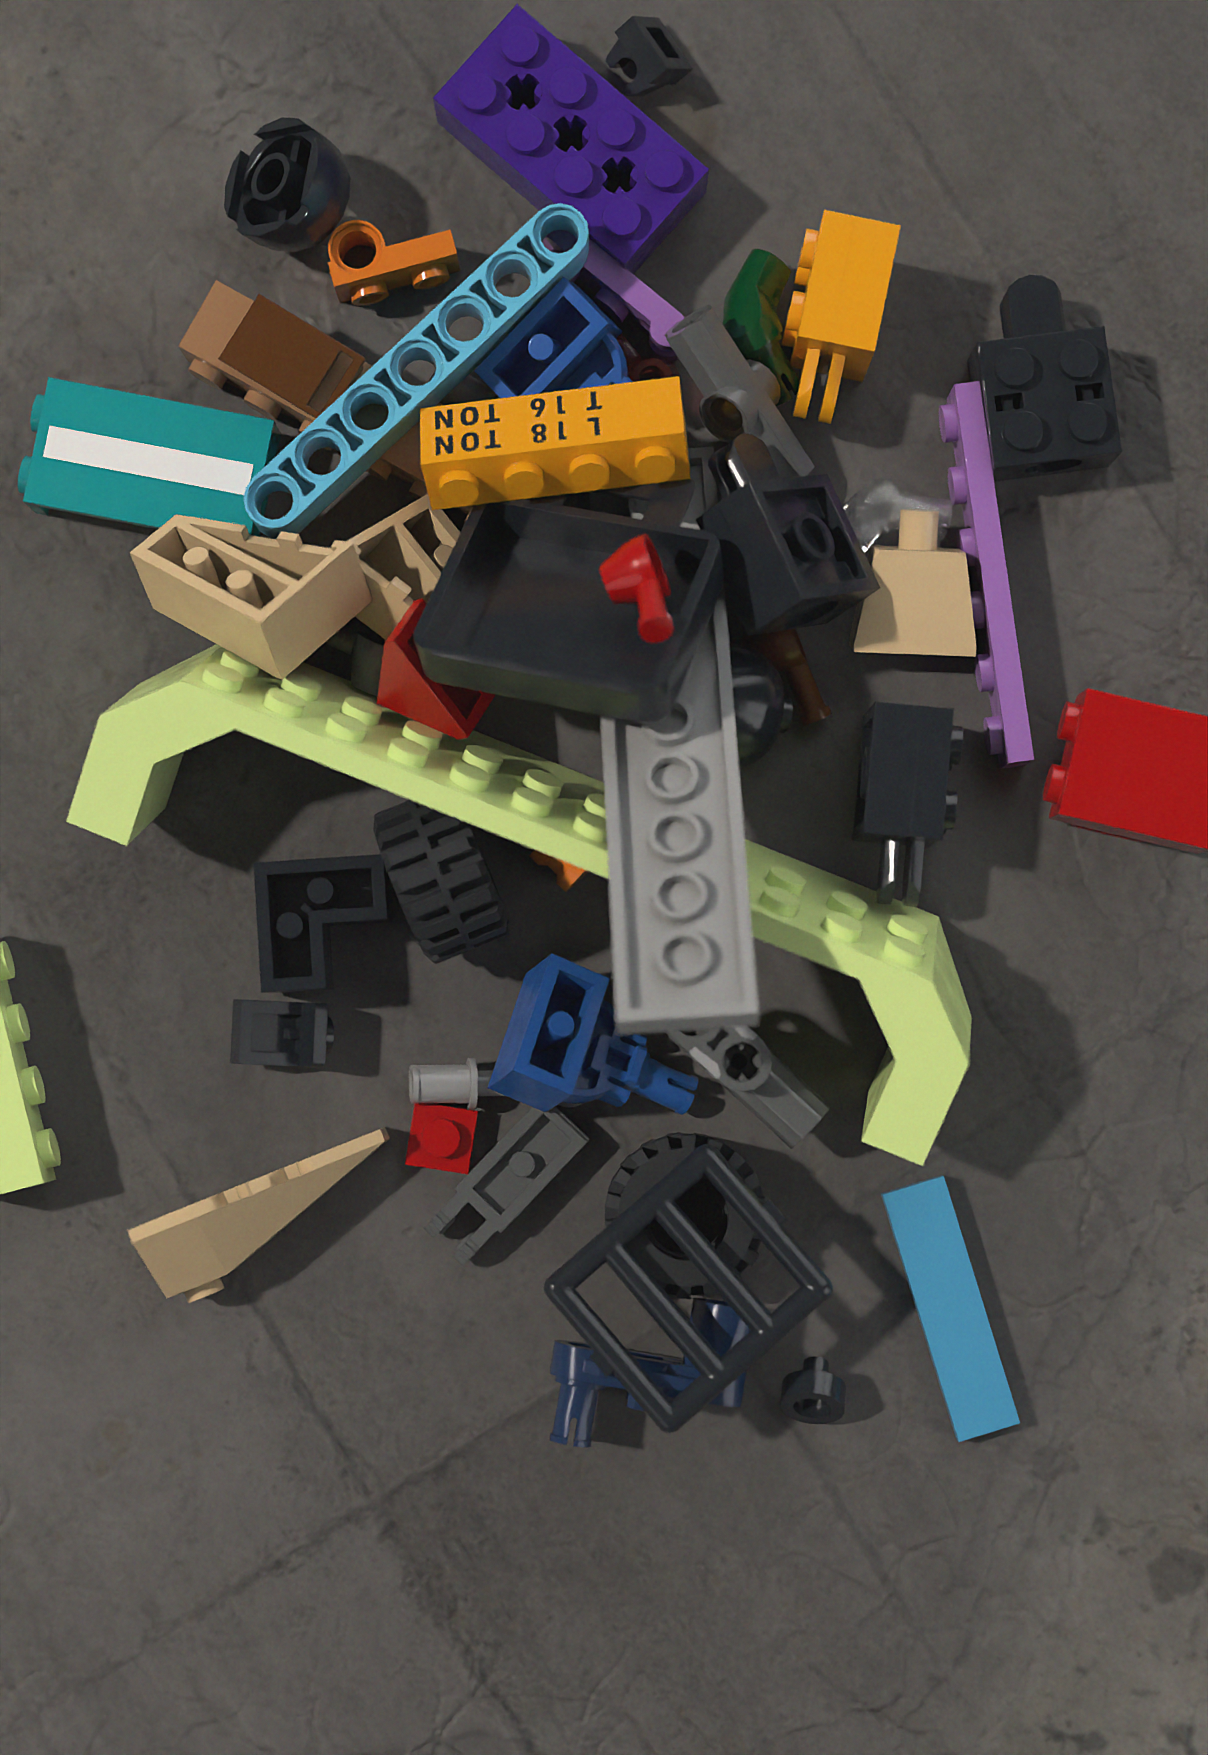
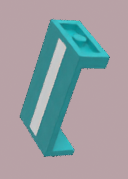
[18,377,281,537]

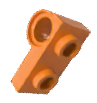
[327,220,460,306]

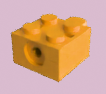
[781,210,901,424]

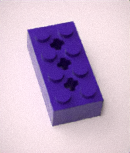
[433,4,709,274]

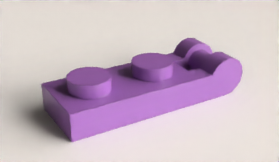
[543,230,684,362]

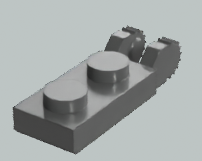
[424,1106,590,1266]

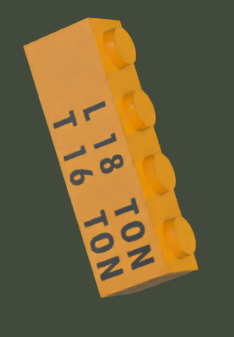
[420,376,691,510]

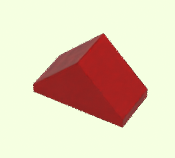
[377,598,495,740]

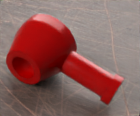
[600,534,673,643]

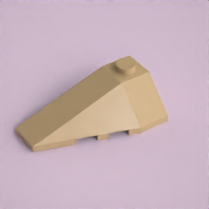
[127,1127,390,1303]

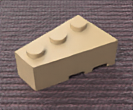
[346,494,460,640]
[130,514,373,680]

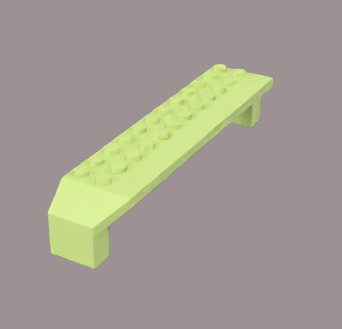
[66,644,972,1166]

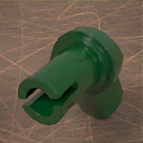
[723,249,800,406]

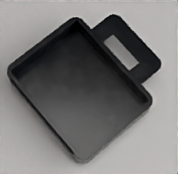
[414,478,725,724]

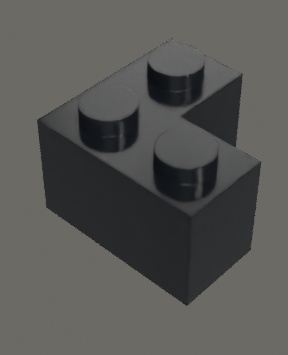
[253,854,393,994]

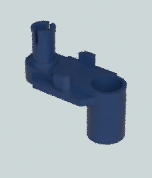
[549,1298,751,1448]

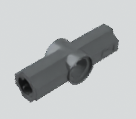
[665,304,815,478]

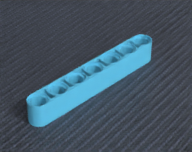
[243,203,589,539]

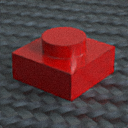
[405,1103,479,1174]

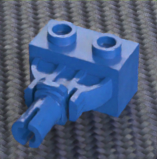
[474,277,633,398]
[487,953,698,1115]

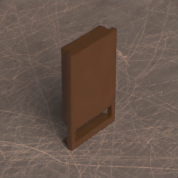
[218,294,366,419]

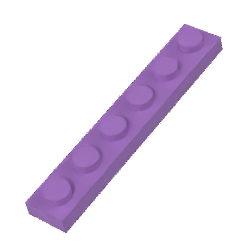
[939,381,1034,769]

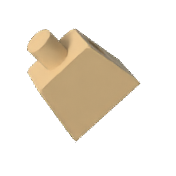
[849,509,977,657]

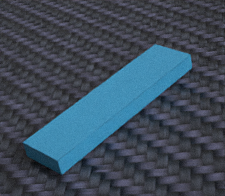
[880,1175,1020,1442]

